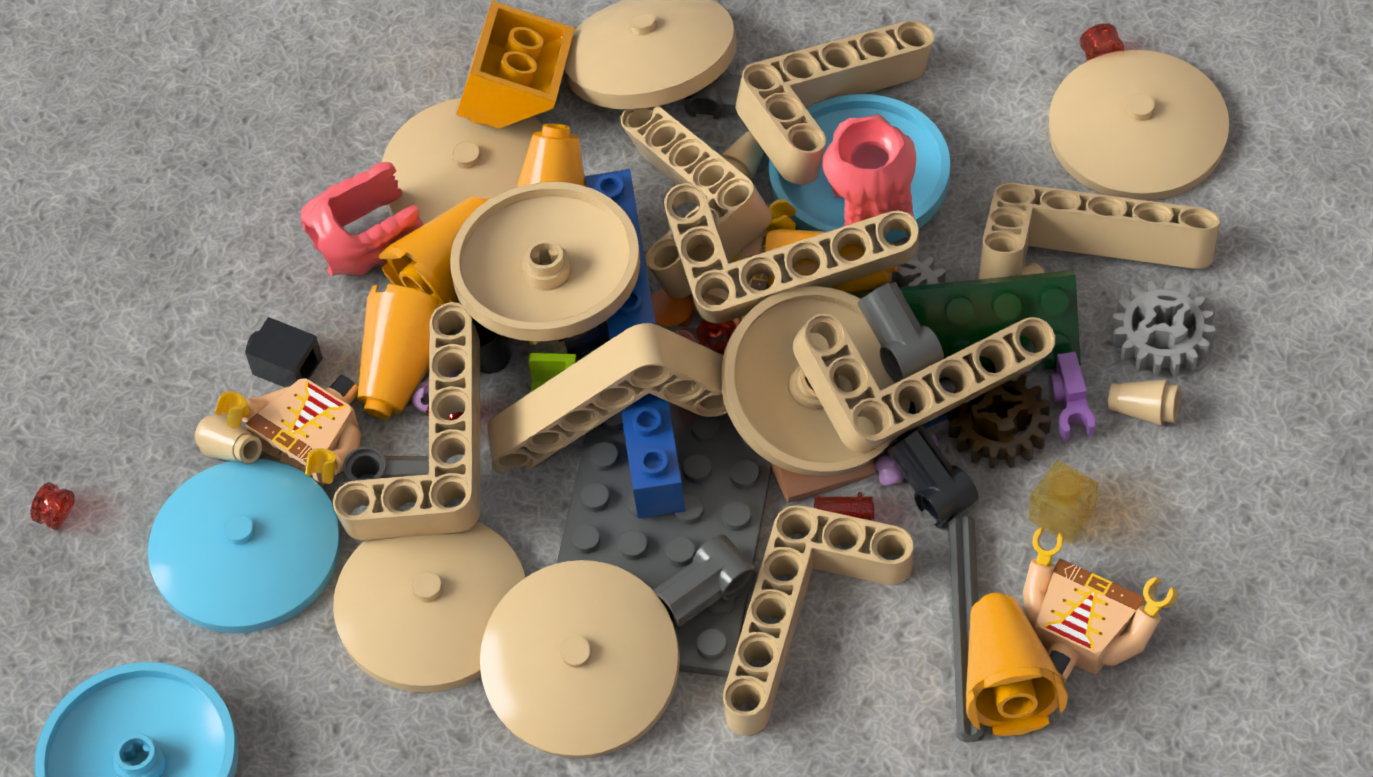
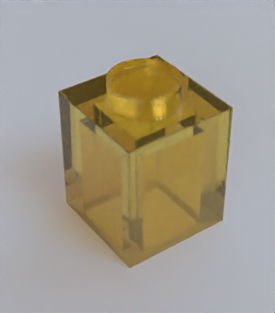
[1028,460,1099,544]

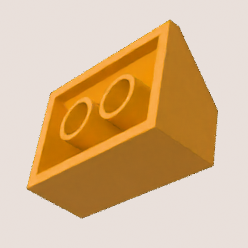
[456,0,575,129]

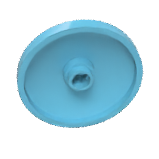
[769,94,951,243]
[148,459,341,633]
[34,662,238,777]

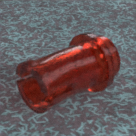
[814,492,874,521]

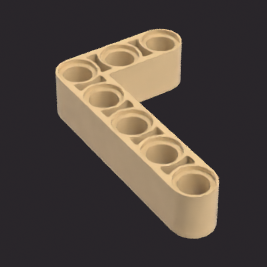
[735,20,934,185]
[621,106,772,298]
[664,183,919,323]
[979,183,1220,279]
[333,302,481,540]
[793,313,1055,453]
[487,323,728,474]
[723,505,913,736]

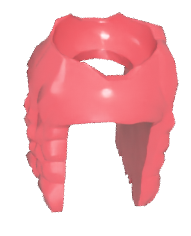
[822,114,917,227]
[300,162,424,277]

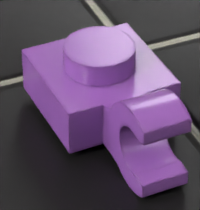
[1049,351,1096,441]

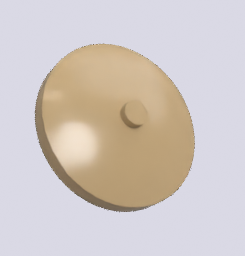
[564,0,737,109]
[1048,50,1229,201]
[382,98,543,224]
[450,182,640,341]
[721,286,911,476]
[333,521,526,693]
[480,560,680,758]

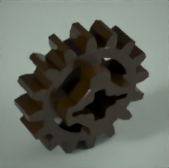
[947,370,1051,469]

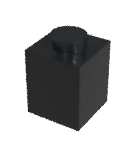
[245,317,323,388]

